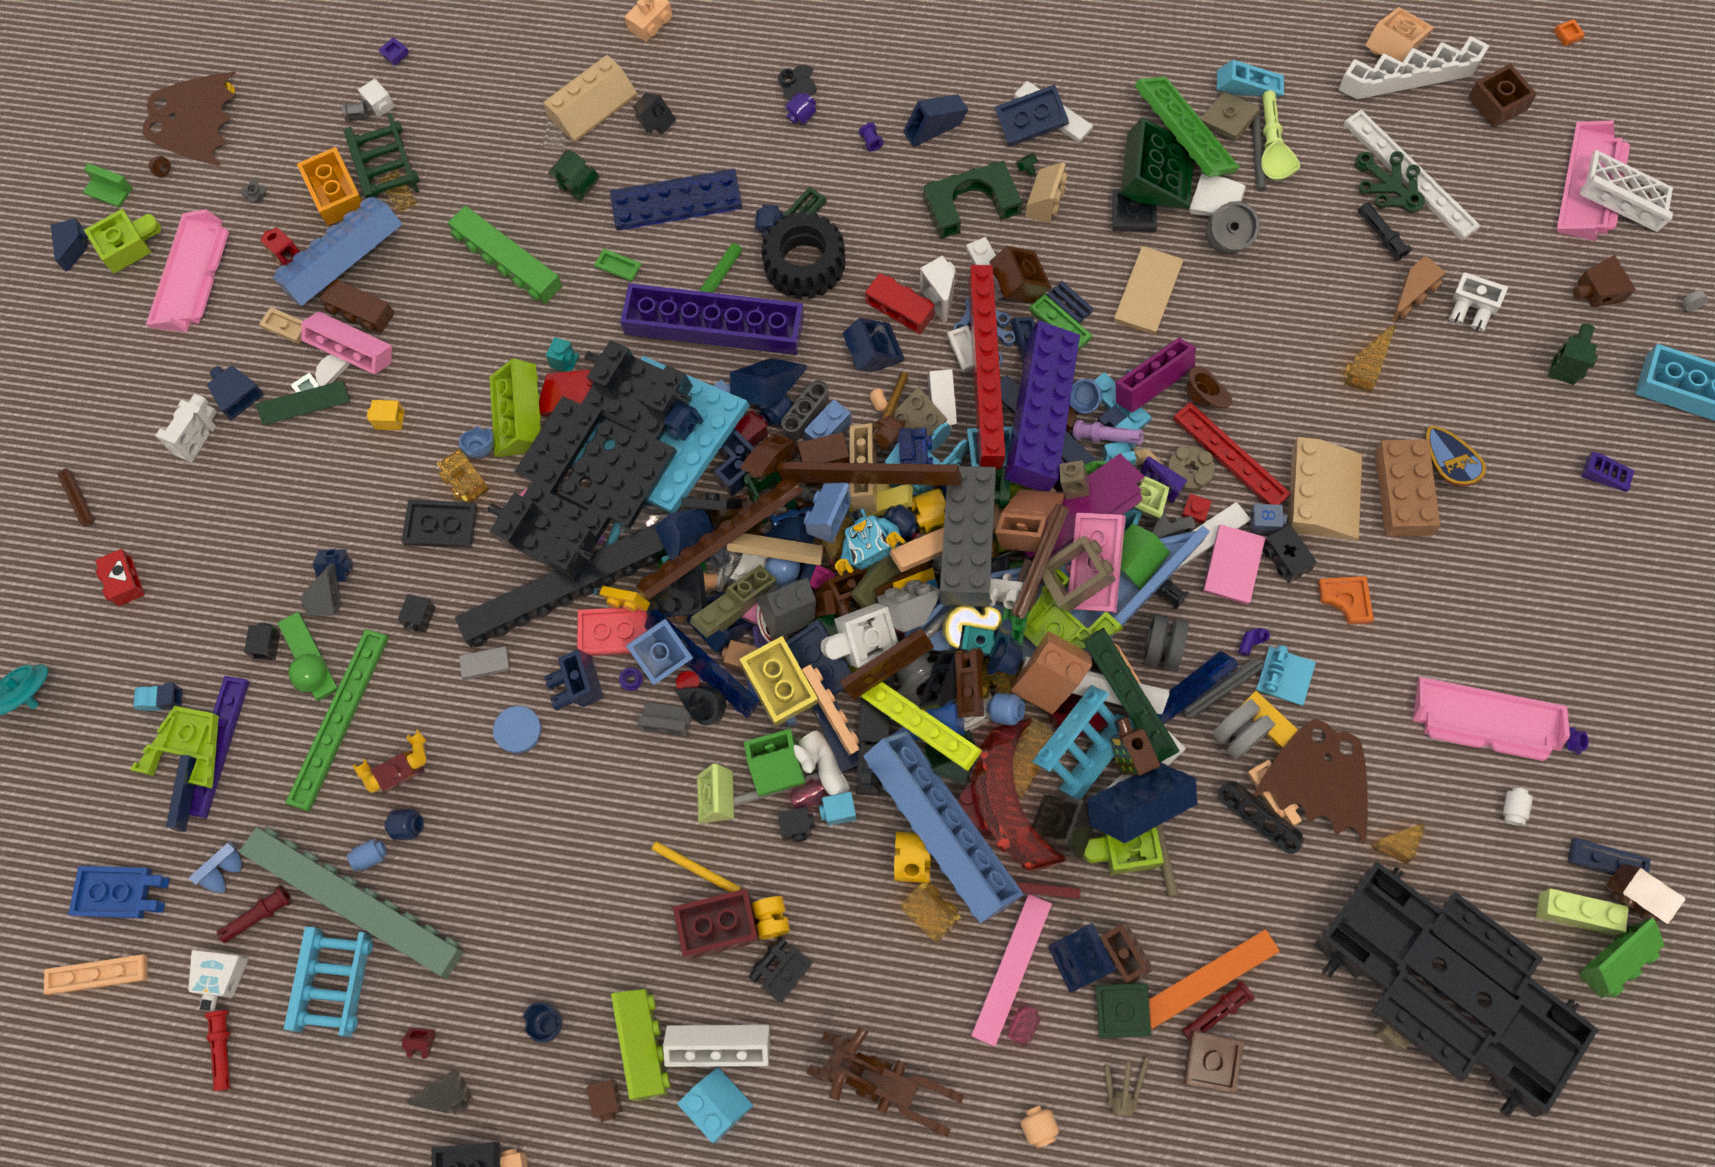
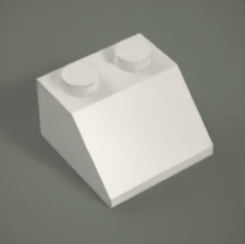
[920,256,956,323]

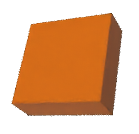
[1553,19,1585,46]

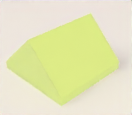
[1133,476,1170,520]
[697,764,734,823]

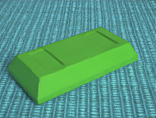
[594,248,642,282]

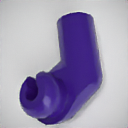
[1238,628,1270,656]

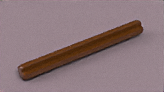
[1011,504,1069,619]

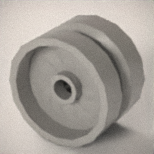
[1211,699,1276,760]

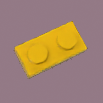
[599,586,650,612]

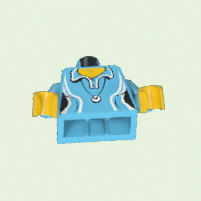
[835,509,905,576]

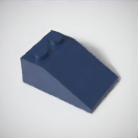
[730,358,807,408]

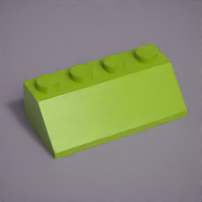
[489,358,541,457]
[611,989,671,1102]

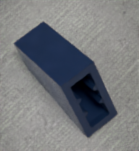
[903,94,969,147]

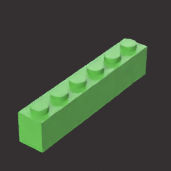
[447,205,563,304]

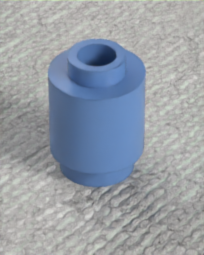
[347,838,387,872]

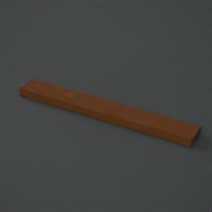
[776,462,963,486]

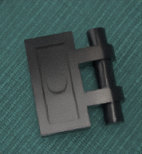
[748,937,813,1004]

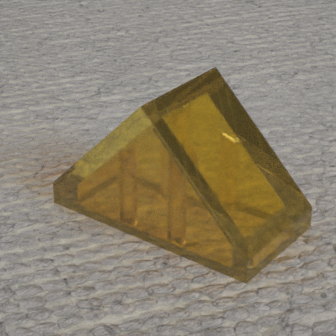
[1371,823,1425,864]

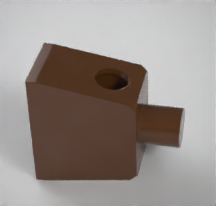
[1573,255,1636,307]

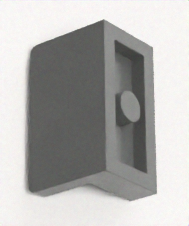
[637,702,691,737]

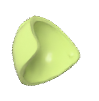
[1261,141,1300,180]

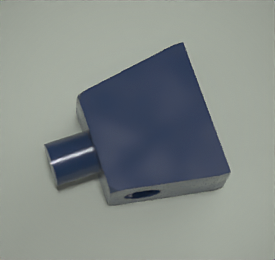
[207,366,265,420]

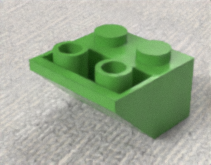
[744,729,806,797]

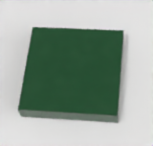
[1096,983,1152,1039]

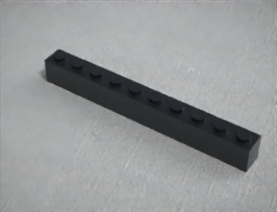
[455,521,668,648]

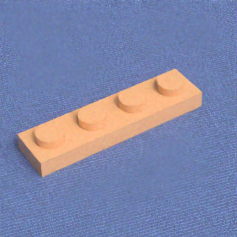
[802,664,860,756]

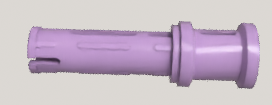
[1073,420,1144,445]

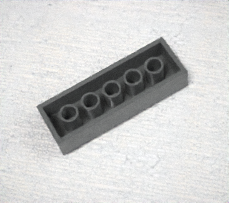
[940,466,996,607]

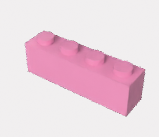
[301,312,392,375]

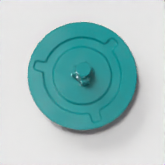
[0,664,49,716]

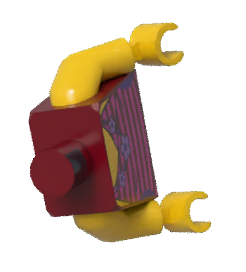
[353,729,426,794]

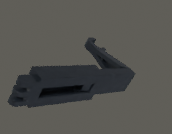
[856,674,894,797]

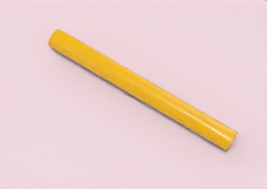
[651,841,741,892]

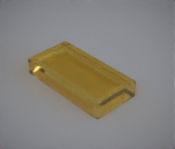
[378,170,417,213]

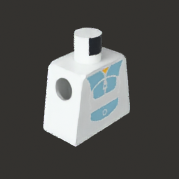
[188,950,248,1012]

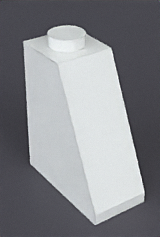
[927,369,957,429]

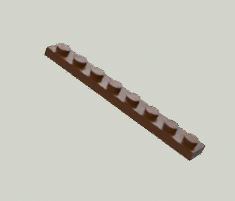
[636,478,803,600]

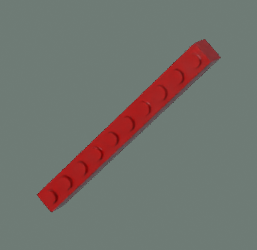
[968,265,1005,470]

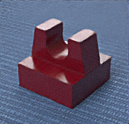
[402,1028,435,1059]

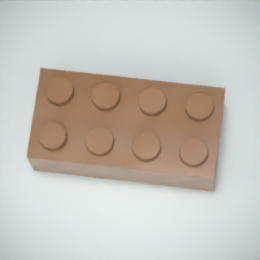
[1374,439,1441,537]

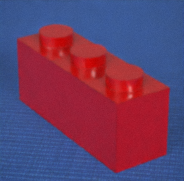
[865,273,935,335]

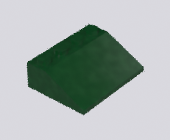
[1121,117,1194,209]

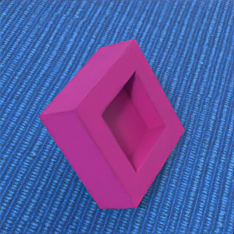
[810,565,835,592]

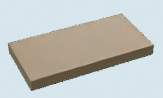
[1113,246,1184,335]

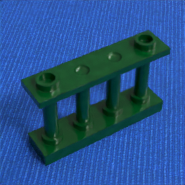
[343,113,420,199]

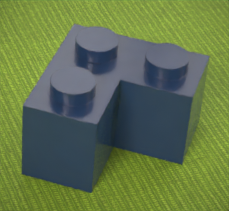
[714,428,755,497]

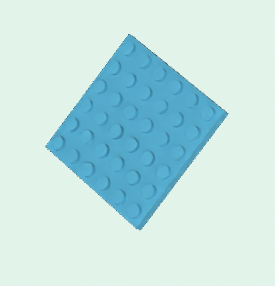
[572,356,750,513]

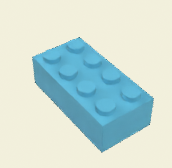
[1635,344,1715,421]

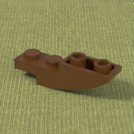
[741,434,799,478]

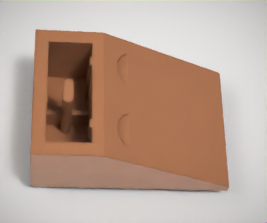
[995,489,1065,552]

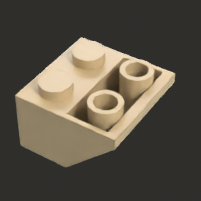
[1025,162,1068,223]

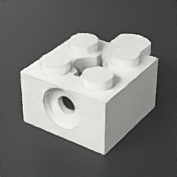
[821,603,898,668]

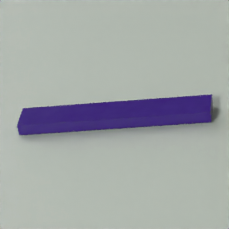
[189,676,250,819]

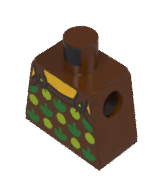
[1109,717,1160,776]

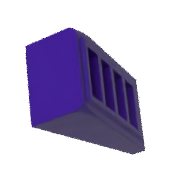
[1581,451,1634,492]
[1140,456,1188,503]

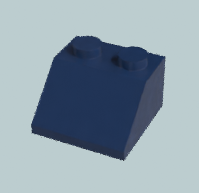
[843,318,905,372]
[654,509,713,563]
[686,591,756,653]

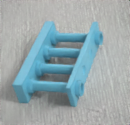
[1032,685,1136,802]
[283,926,373,1038]

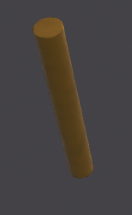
[881,372,908,419]

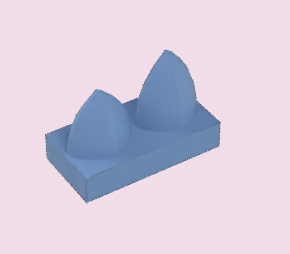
[189,840,242,893]

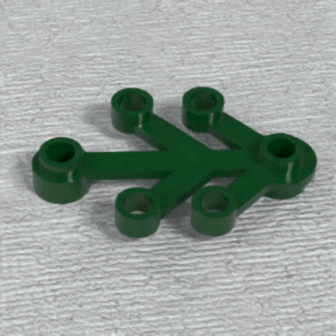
[1355,151,1425,212]

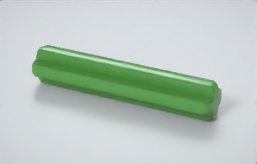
[700,243,742,293]

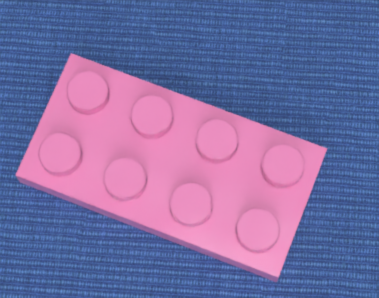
[1068,513,1126,613]

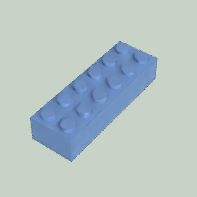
[272,197,403,306]

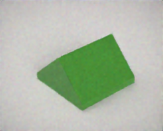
[1120,523,1171,590]

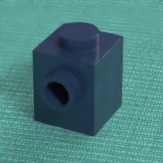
[313,549,353,582]

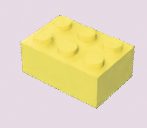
[740,636,818,727]

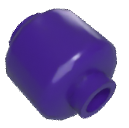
[785,92,816,124]

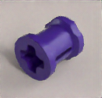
[858,122,884,152]

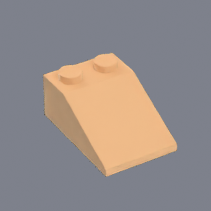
[1365,7,1434,62]

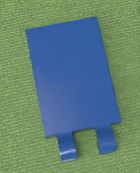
[68,866,170,919]

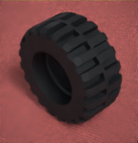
[761,212,846,299]

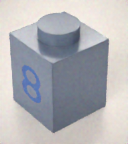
[1250,504,1287,535]

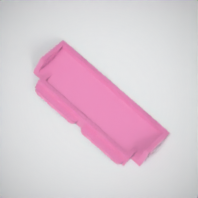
[1557,120,1630,241]
[146,209,229,332]
[1413,677,1570,761]

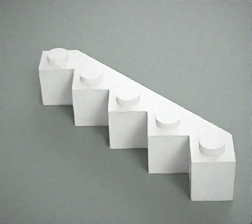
[1339,36,1490,99]

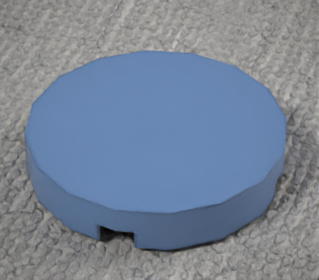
[493,706,542,754]

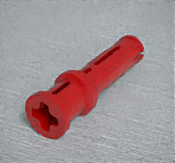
[204,1010,231,1092]

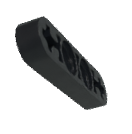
[1218,780,1304,854]

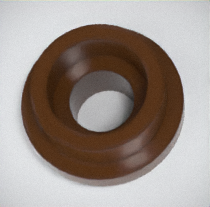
[149,156,171,178]

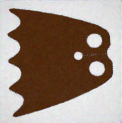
[143,72,236,165]
[1254,719,1368,844]

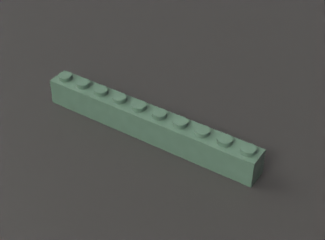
[239,827,464,979]

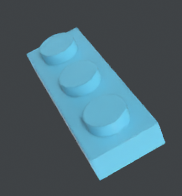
[1094,372,1152,430]

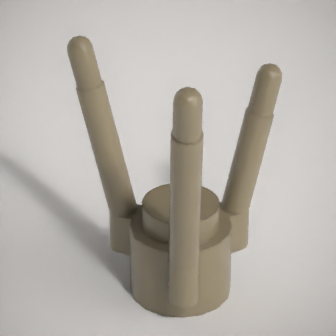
[1104,1057,1149,1116]

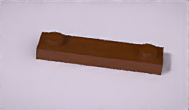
[840,628,934,700]

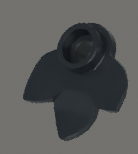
[778,65,817,101]

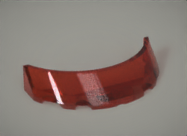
[972,718,1066,871]

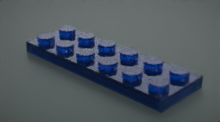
[610,168,743,231]

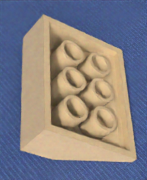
[1288,437,1362,540]

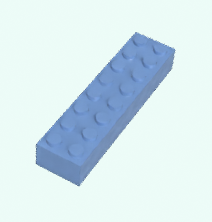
[863,731,1024,924]

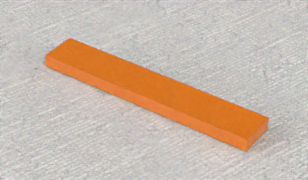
[1149,929,1280,1029]

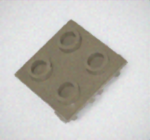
[893,387,948,450]

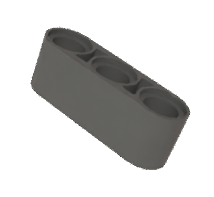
[781,380,829,441]

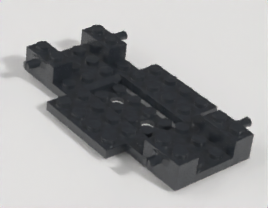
[488,340,693,579]
[1313,862,1599,1118]

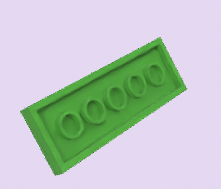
[1134,76,1239,177]

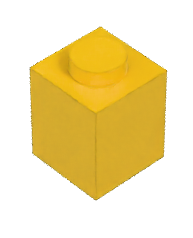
[367,400,405,430]

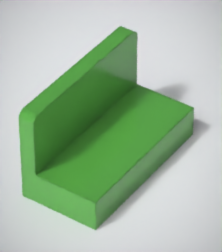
[83,163,133,208]

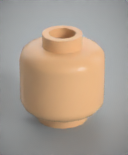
[1021,1106,1059,1148]

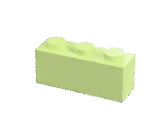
[1536,889,1628,936]

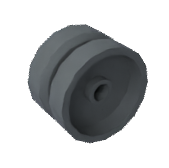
[1206,201,1260,254]
[1143,614,1189,672]

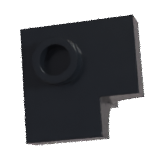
[632,93,677,134]

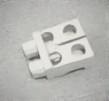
[155,394,217,463]

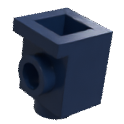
[663,401,704,441]

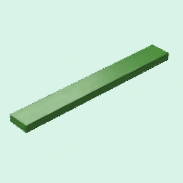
[285,629,389,812]

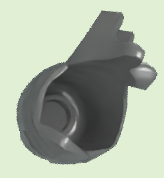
[894,652,936,707]

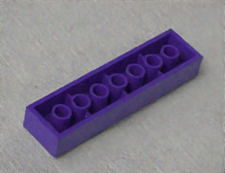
[620,283,804,355]
[1004,320,1080,492]

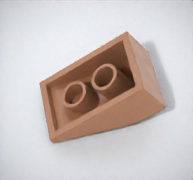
[1010,631,1092,714]

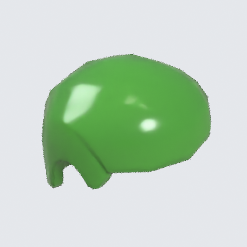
[288,654,326,693]

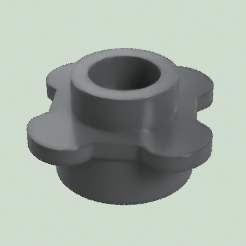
[241,180,266,203]

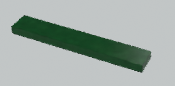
[1083,627,1180,762]

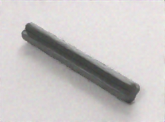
[1181,658,1264,719]

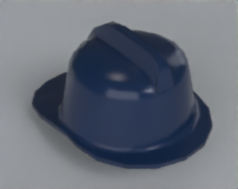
[987,619,1023,675]

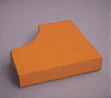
[1318,576,1374,625]

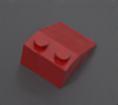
[539,370,593,417]

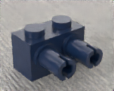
[544,649,604,711]

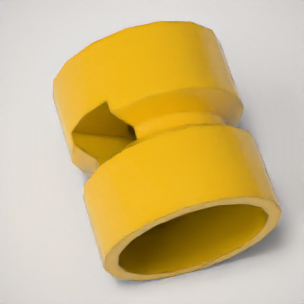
[751,896,791,940]

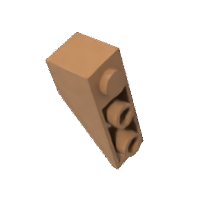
[1391,256,1446,323]

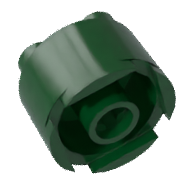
[548,150,600,202]

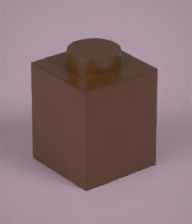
[587,1079,622,1122]

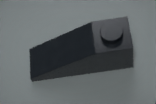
[919,648,970,710]

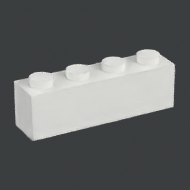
[663,1025,770,1067]

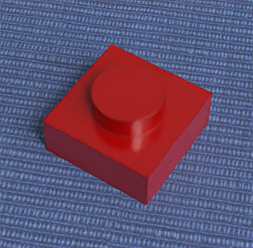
[1181,493,1212,524]

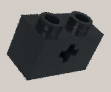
[1263,524,1317,583]

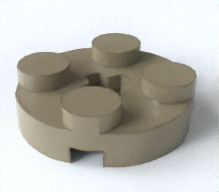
[1167,446,1215,492]

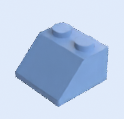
[804,483,851,543]
[626,619,693,685]

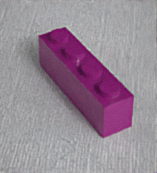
[1115,337,1196,413]

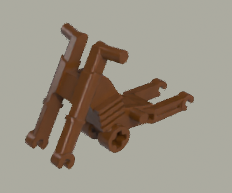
[806,1027,964,1137]

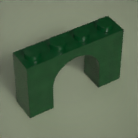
[923,161,1022,239]

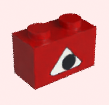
[95,549,145,606]

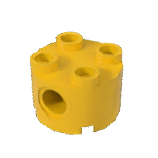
[911,488,946,534]
[894,832,931,883]

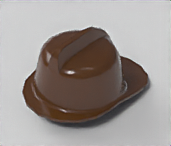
[1186,366,1233,408]
[872,415,906,456]

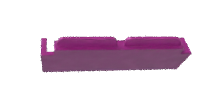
[1020,453,1145,561]

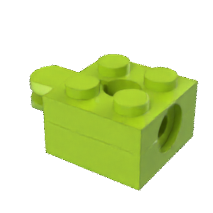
[84,208,161,274]
[1082,827,1164,875]

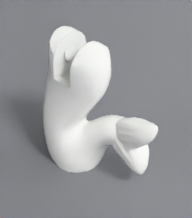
[794,730,850,796]

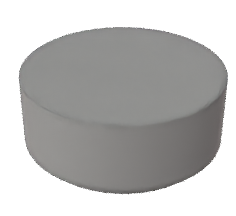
[1682,291,1708,312]

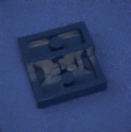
[1048,923,1116,993]

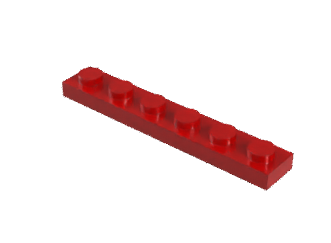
[1173,402,1291,505]

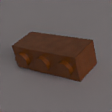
[319,279,395,334]

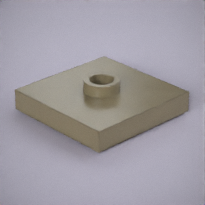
[1201,91,1260,141]

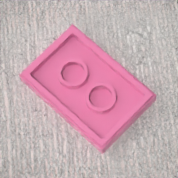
[1202,524,1265,605]

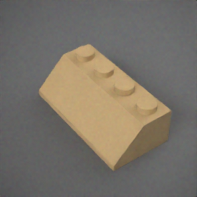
[543,55,637,143]

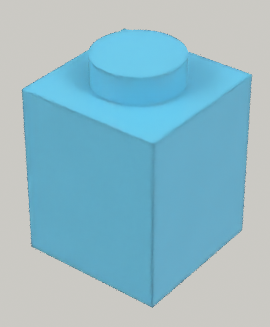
[819,792,857,826]

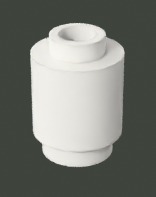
[1502,788,1533,826]

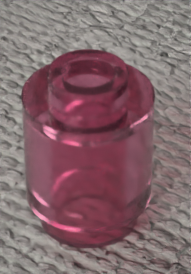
[788,778,826,809]
[1007,1005,1041,1046]

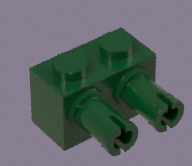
[1547,324,1598,385]

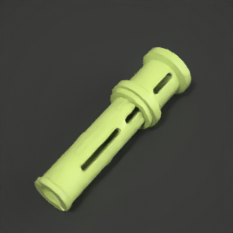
[1262,90,1284,150]

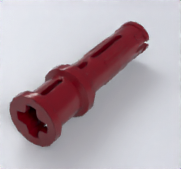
[217,885,293,944]
[1181,981,1255,1042]

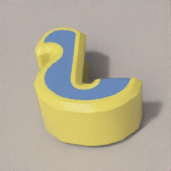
[942,606,1002,648]

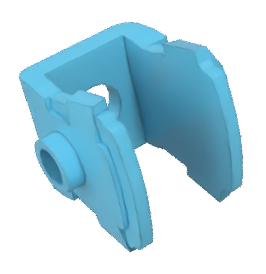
[918,422,969,466]

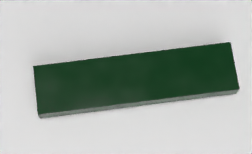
[256,380,351,425]

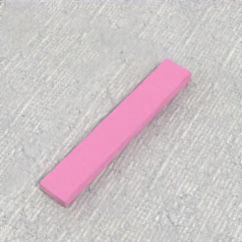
[971,894,1052,1047]

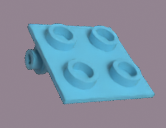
[1256,645,1316,706]

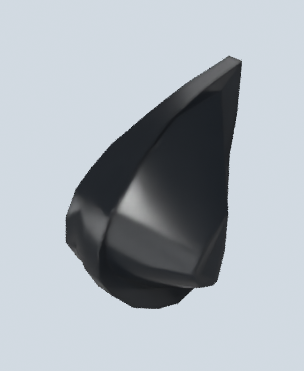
[676,686,726,726]

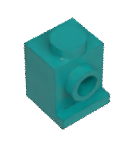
[545,337,580,372]
[962,625,996,657]

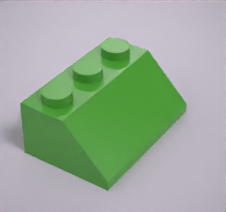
[1578,918,1665,998]

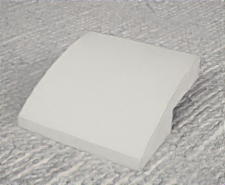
[1189,174,1246,216]

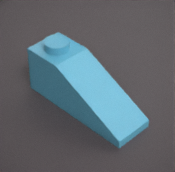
[1217,60,1284,97]

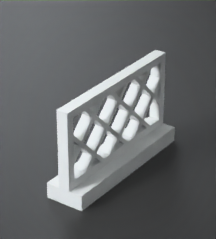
[1580,150,1673,232]

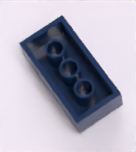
[1087,762,1197,843]

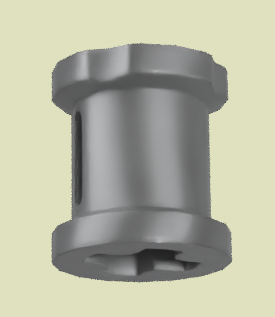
[342,100,369,122]

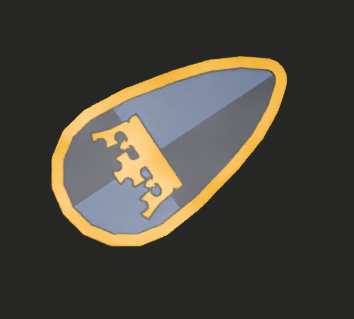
[1426,426,1486,487]

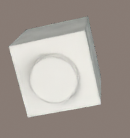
[358,79,395,118]

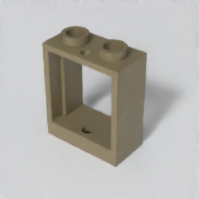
[1042,535,1116,612]

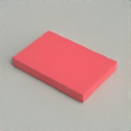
[577,607,649,656]

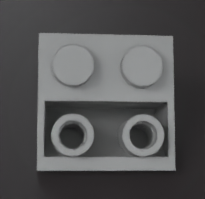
[877,580,940,632]

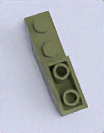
[690,565,777,638]

